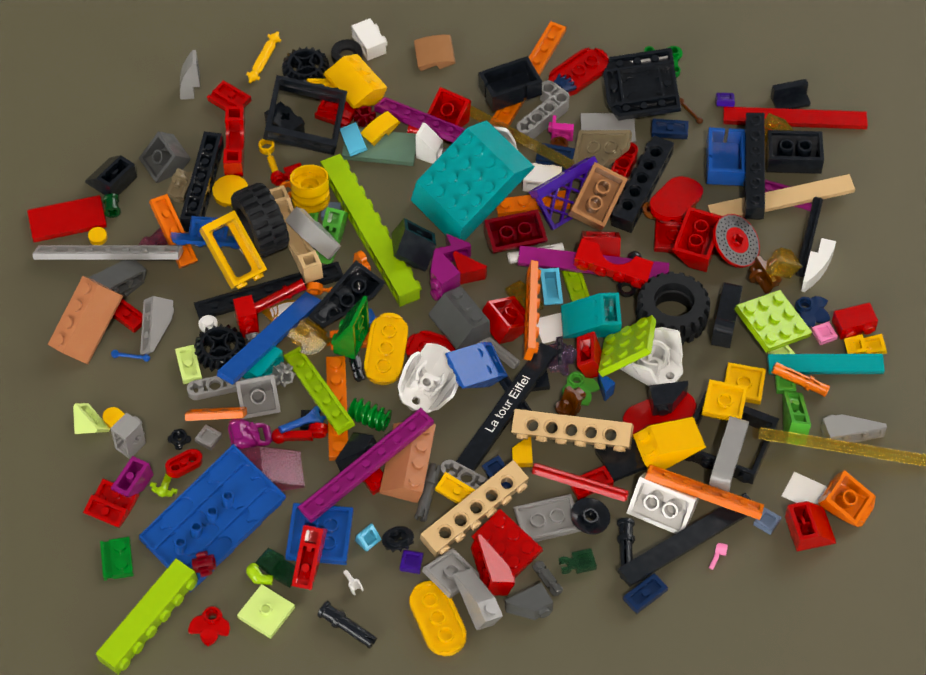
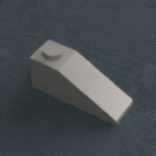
[140,296,174,356]
[821,414,887,448]
[453,568,503,631]

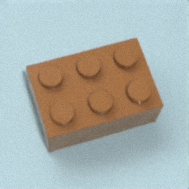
[568,162,628,231]

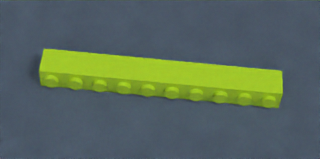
[320,154,422,307]

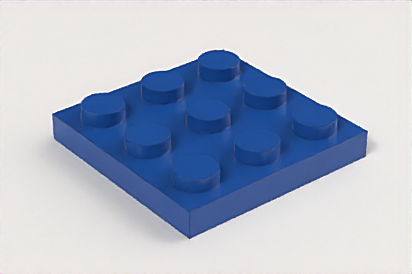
[285,503,354,565]

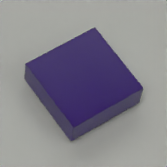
[716,92,735,107]
[400,550,424,574]

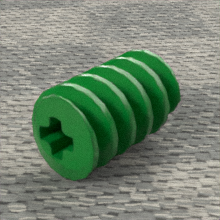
[348,398,392,432]

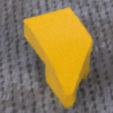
[512,437,533,467]

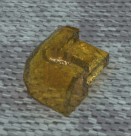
[287,318,332,355]

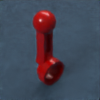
[271,423,328,444]

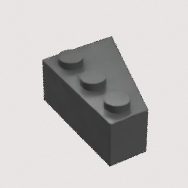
[89,260,146,297]

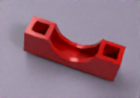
[223,106,245,176]
[573,238,654,288]

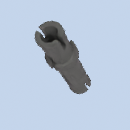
[414,463,441,522]

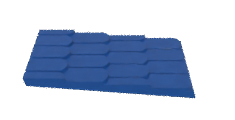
[139,444,286,592]

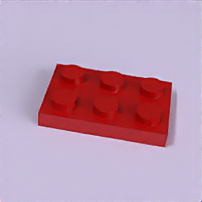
[471,509,543,578]

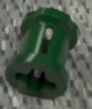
[103,193,121,218]

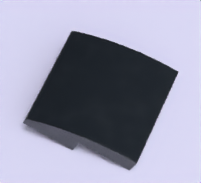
[595,437,648,482]

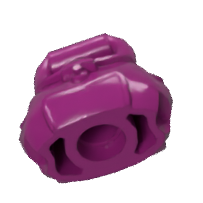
[228,419,272,453]

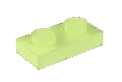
[175,345,202,384]

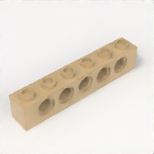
[511,409,634,452]
[420,460,529,557]

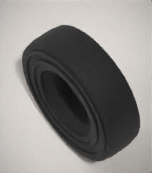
[331,39,363,64]

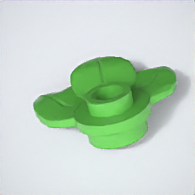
[562,371,600,406]

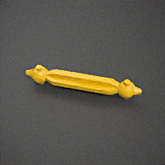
[246,31,281,83]

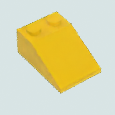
[633,417,706,469]

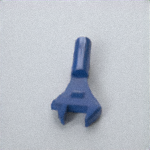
[278,406,326,434]

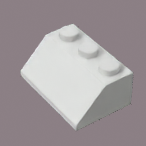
[627,472,699,534]

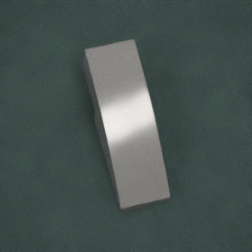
[180,50,200,100]
[285,206,341,260]

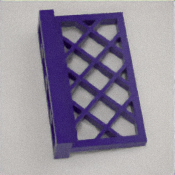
[529,156,598,230]

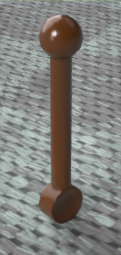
[680,98,703,124]

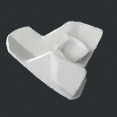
[620,327,683,386]
[398,343,459,413]

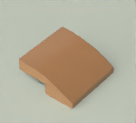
[414,35,456,71]

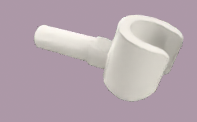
[343,570,364,595]

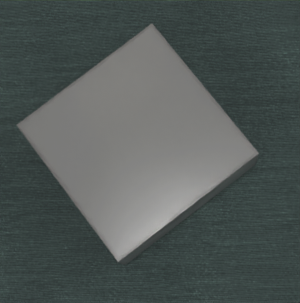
[194,424,222,451]

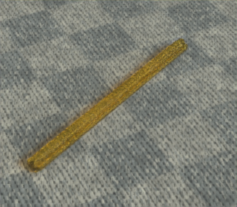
[470,105,574,169]
[758,427,926,466]

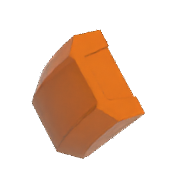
[818,470,876,527]

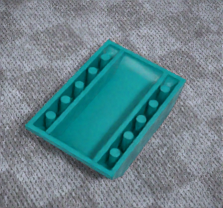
[411,120,535,241]

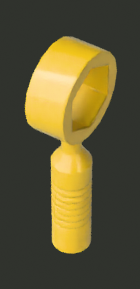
[258,139,279,172]

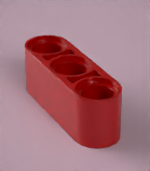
[611,143,638,189]

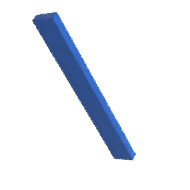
[217,292,321,385]

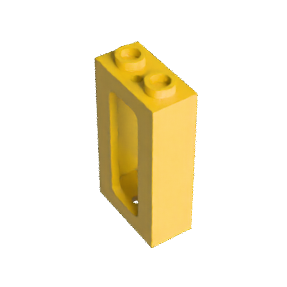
[199,210,267,290]

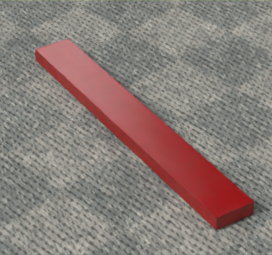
[723,107,868,129]

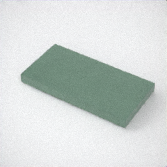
[342,128,416,166]

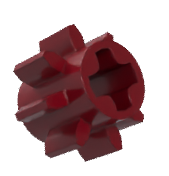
[354,105,376,127]
[192,551,216,577]

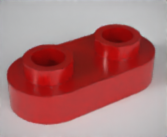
[165,449,202,478]

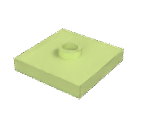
[237,584,295,639]

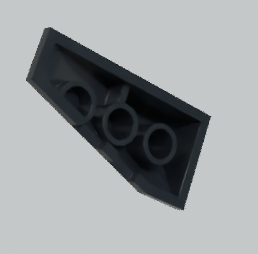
[308,260,386,329]

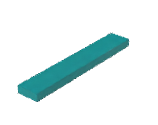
[767,354,885,375]

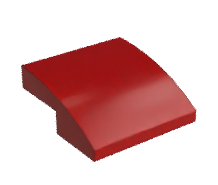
[83,478,139,528]

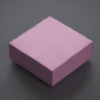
[811,321,838,345]

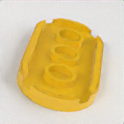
[364,313,408,385]
[409,581,466,656]

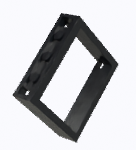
[263,75,347,155]
[684,391,779,485]

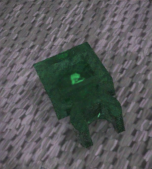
[559,548,597,574]

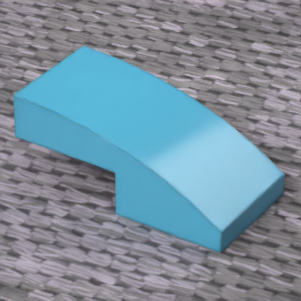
[340,122,367,156]

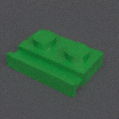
[100,537,134,581]

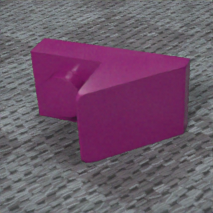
[433,234,471,262]

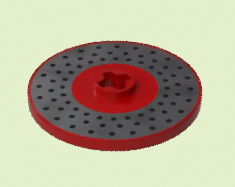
[713,214,760,268]

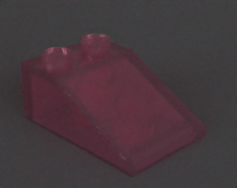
[240,446,305,491]

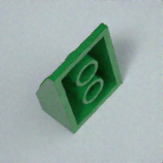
[331,296,370,359]

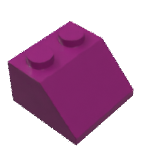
[430,248,460,301]

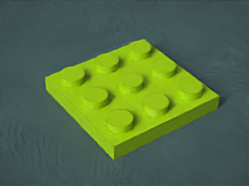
[734,290,812,353]
[598,315,656,377]

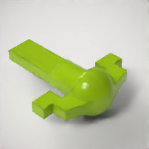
[150,474,178,497]

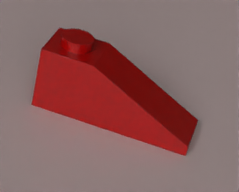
[291,525,327,590]
[471,534,515,596]

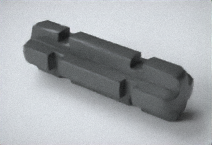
[532,561,563,596]

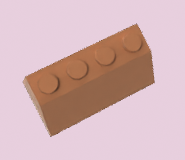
[47,276,123,364]
[379,422,436,503]

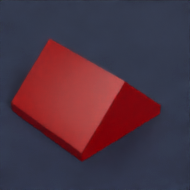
[427,87,471,127]

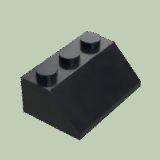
[766,130,824,174]

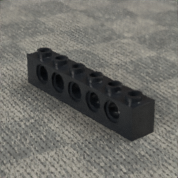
[745,113,765,219]
[180,131,224,232]
[610,136,674,233]

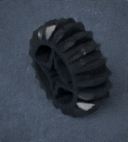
[282,46,330,80]
[194,324,246,372]

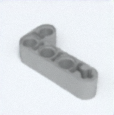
[516,80,569,144]
[709,416,749,492]

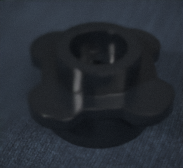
[167,429,191,450]

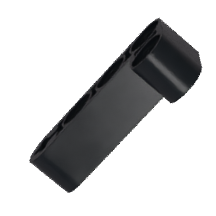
[711,282,743,349]

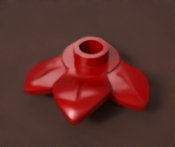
[188,606,230,646]

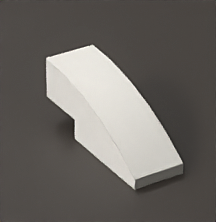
[801,238,836,292]

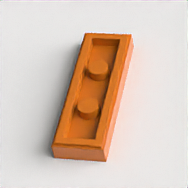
[185,407,247,421]

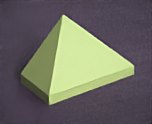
[73,403,110,434]

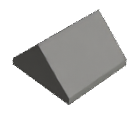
[236,374,281,419]

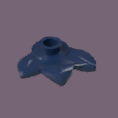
[795,296,830,328]

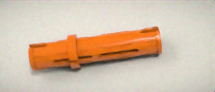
[771,362,830,397]

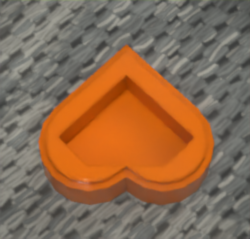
[353,250,371,271]

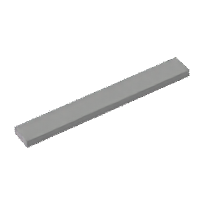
[33,245,183,260]

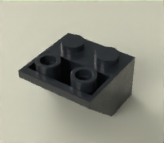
[85,155,137,195]
[391,218,436,271]

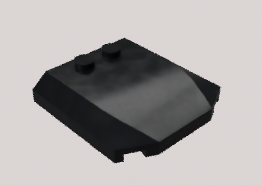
[603,48,681,120]

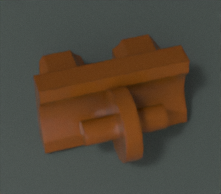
[748,256,782,294]
[555,386,586,416]

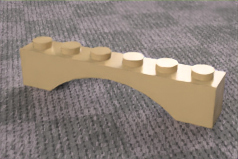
[270,185,323,284]

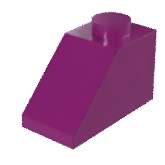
[111,456,154,497]

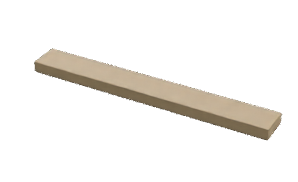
[707,174,855,217]

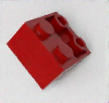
[785,501,836,551]

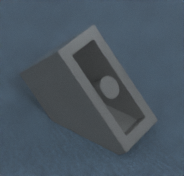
[505,583,553,620]

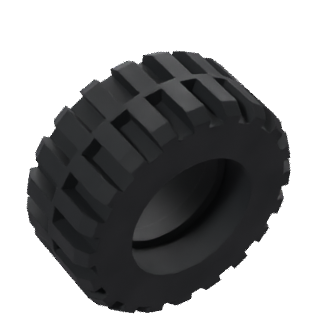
[231,182,289,258]
[636,272,710,345]

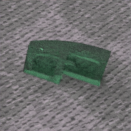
[255,548,295,588]

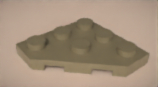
[572,130,632,181]

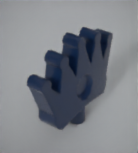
[554,74,576,92]

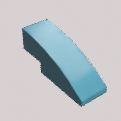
[538,268,563,305]

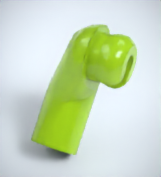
[246,563,273,585]

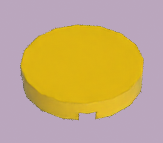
[212,175,248,207]

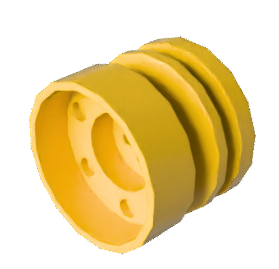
[290,164,330,213]

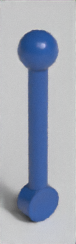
[111,350,150,362]

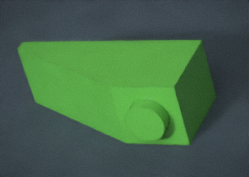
[316,207,349,264]
[783,390,811,444]

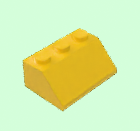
[324,54,387,109]

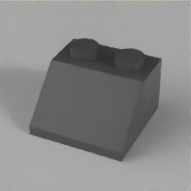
[139,131,191,183]

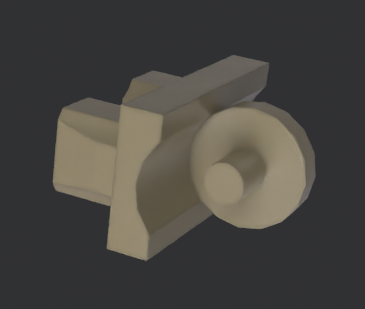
[166,168,193,203]

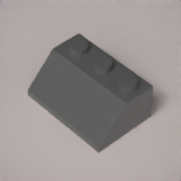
[429,286,490,350]

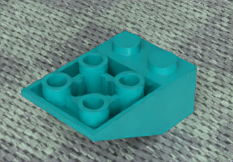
[561,292,622,339]

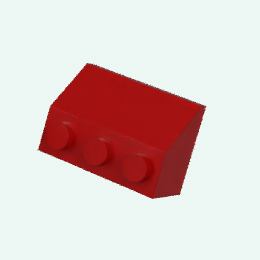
[672,206,722,273]

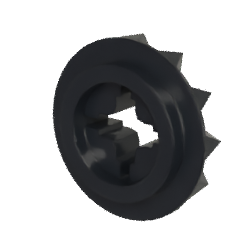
[382,526,414,552]

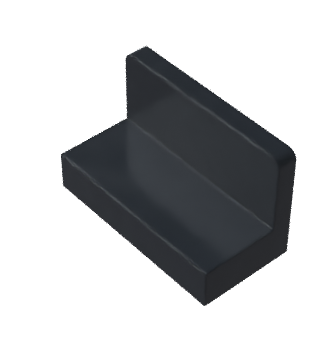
[770,79,811,109]

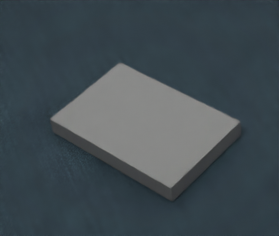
[580,113,636,144]
[513,494,581,542]

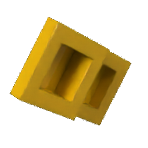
[361,111,400,146]
[844,334,887,354]

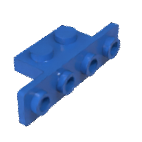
[170,216,240,249]

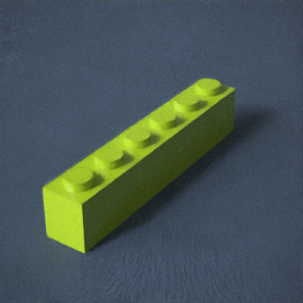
[95,559,198,675]

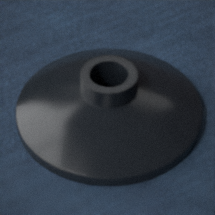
[571,498,610,535]

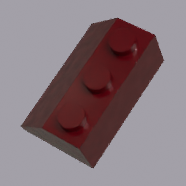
[484,209,548,253]

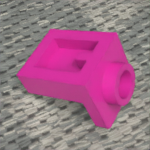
[548,115,574,141]

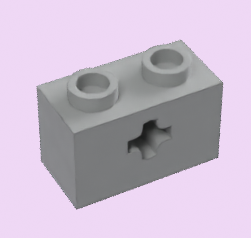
[110,413,146,459]

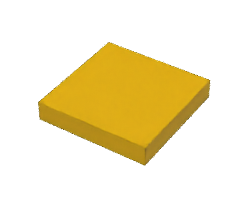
[725,362,766,405]
[702,379,748,421]

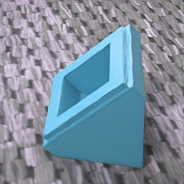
[355,523,382,552]

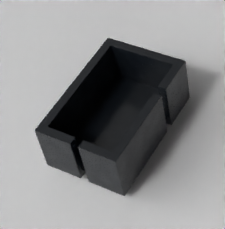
[478,56,542,111]

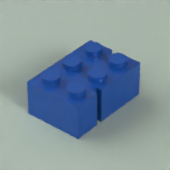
[707,127,746,186]

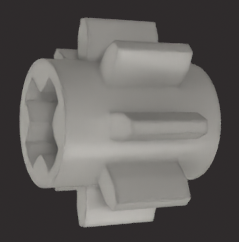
[271,362,296,387]

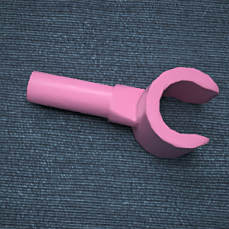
[709,543,728,570]

